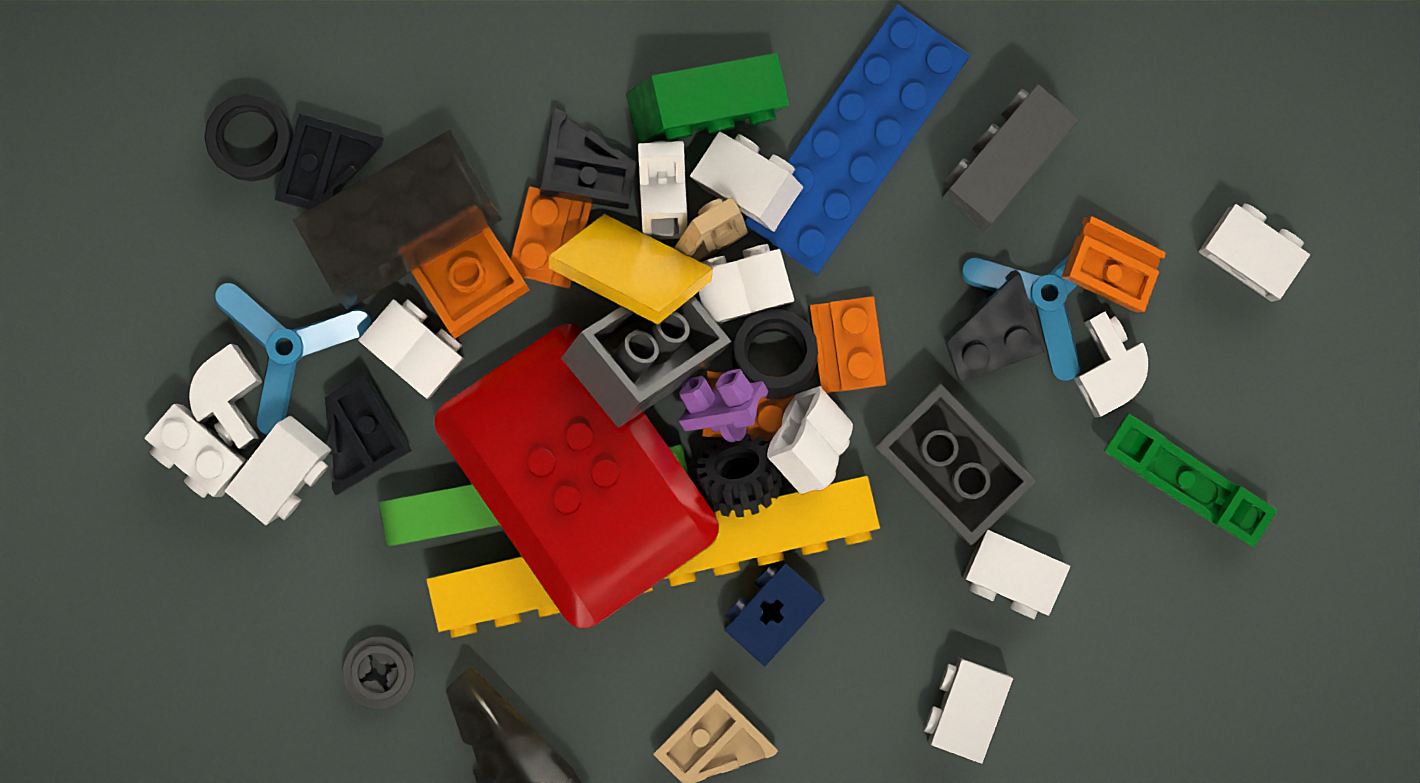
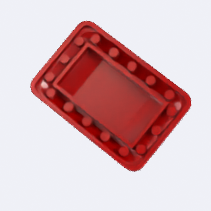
[435,324,719,629]

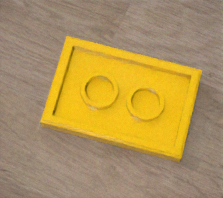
[549,214,713,324]

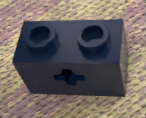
[724,562,825,667]

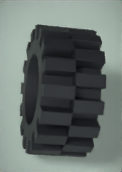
[696,434,782,517]

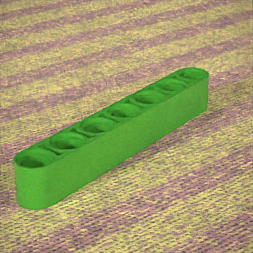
[378,445,689,547]

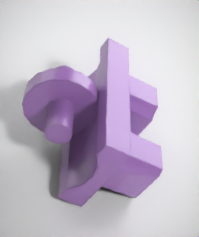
[679,369,769,442]

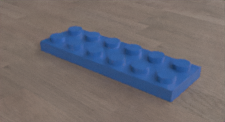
[745,4,970,276]

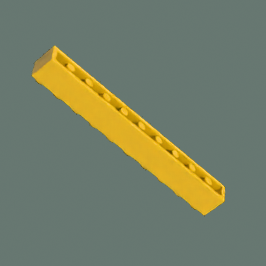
[426,476,880,638]

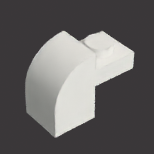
[638,141,687,240]
[1074,312,1148,418]
[189,344,263,449]

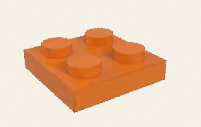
[407,215,530,339]

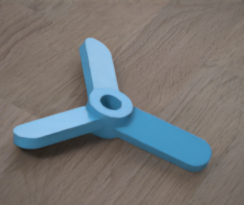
[961,254,1081,381]
[215,283,371,435]

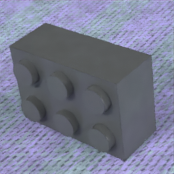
[942,84,1080,232]
[561,296,732,428]
[873,384,1036,545]

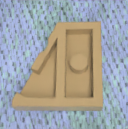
[674,197,748,262]
[653,689,778,783]

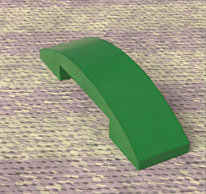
[1103,413,1278,548]

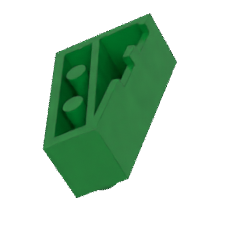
[626,53,789,145]

